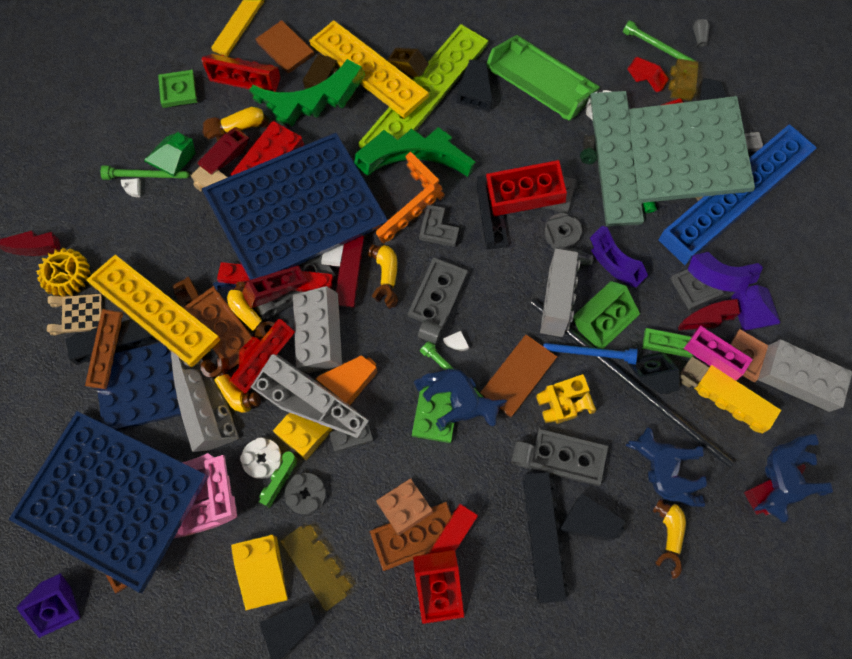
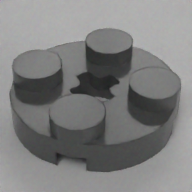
[544,213,582,250]
[285,473,326,515]

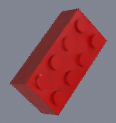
[231,121,304,176]
[486,160,567,216]

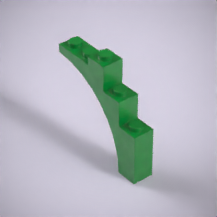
[249,59,365,127]
[354,127,475,177]

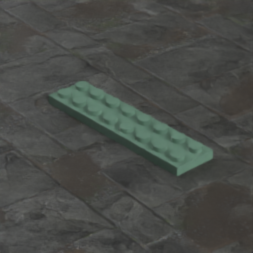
[590,91,644,227]

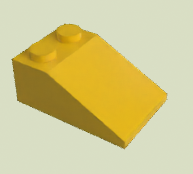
[273,413,333,460]
[231,535,288,610]

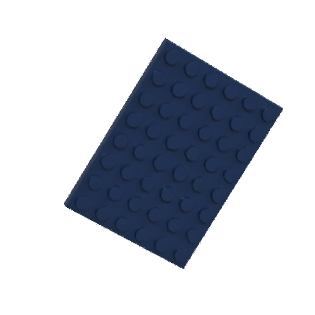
[202,133,388,280]
[8,411,208,594]

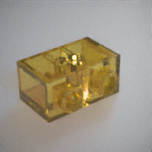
[668,59,698,101]

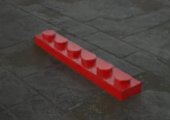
[217,262,333,292]

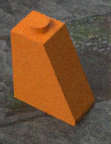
[316,355,378,405]

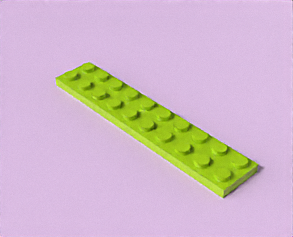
[359,24,488,148]

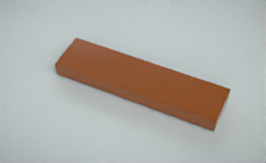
[85,309,123,390]

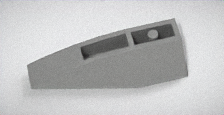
[171,351,239,452]
[251,354,369,438]

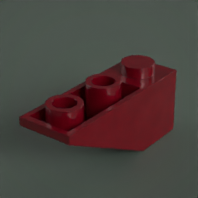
[197,127,249,175]

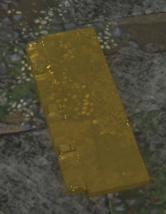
[281,525,352,611]

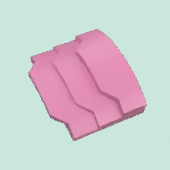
[174,453,237,538]

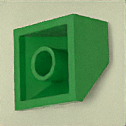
[144,132,196,177]

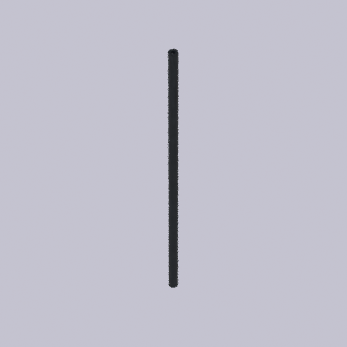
[529,299,735,468]

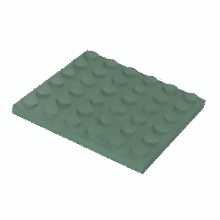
[628,96,755,203]

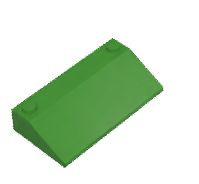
[486,35,600,121]

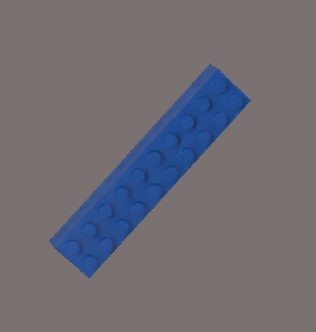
[659,124,817,265]

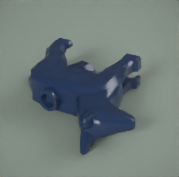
[414,369,507,432]
[625,427,707,507]
[754,434,833,523]

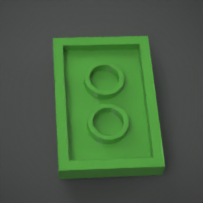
[412,386,454,443]

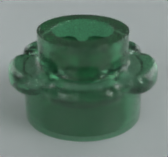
[580,148,598,164]

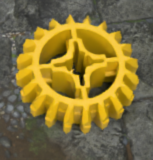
[36,247,91,297]

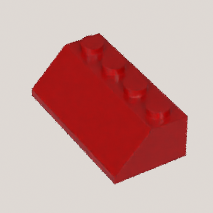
[201,54,281,92]

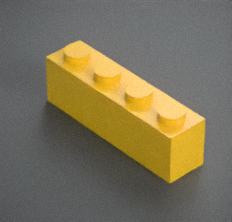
[694,365,781,434]

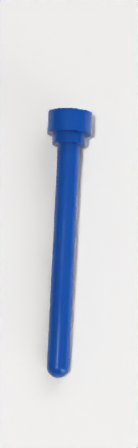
[543,343,637,365]

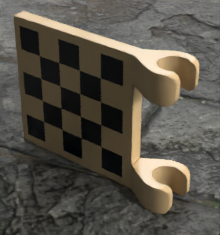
[47,294,102,336]

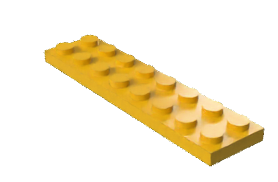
[309,20,429,119]
[86,255,220,368]

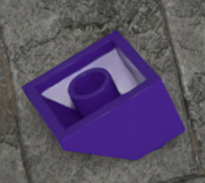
[731,285,781,331]
[17,573,80,638]

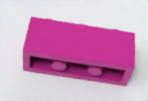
[683,326,753,380]

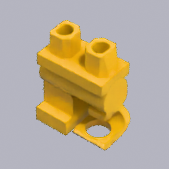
[536,374,596,424]

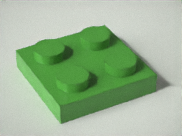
[158,70,197,108]

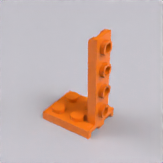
[376,152,445,244]

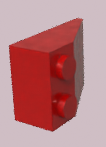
[413,550,464,624]

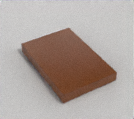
[256,20,314,74]

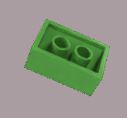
[573,281,640,349]

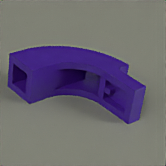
[590,226,648,288]
[688,252,763,292]

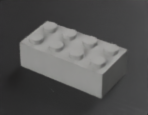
[540,249,580,337]
[293,286,342,373]
[758,339,852,412]

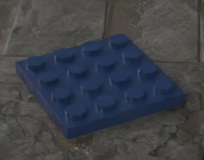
[97,343,181,431]

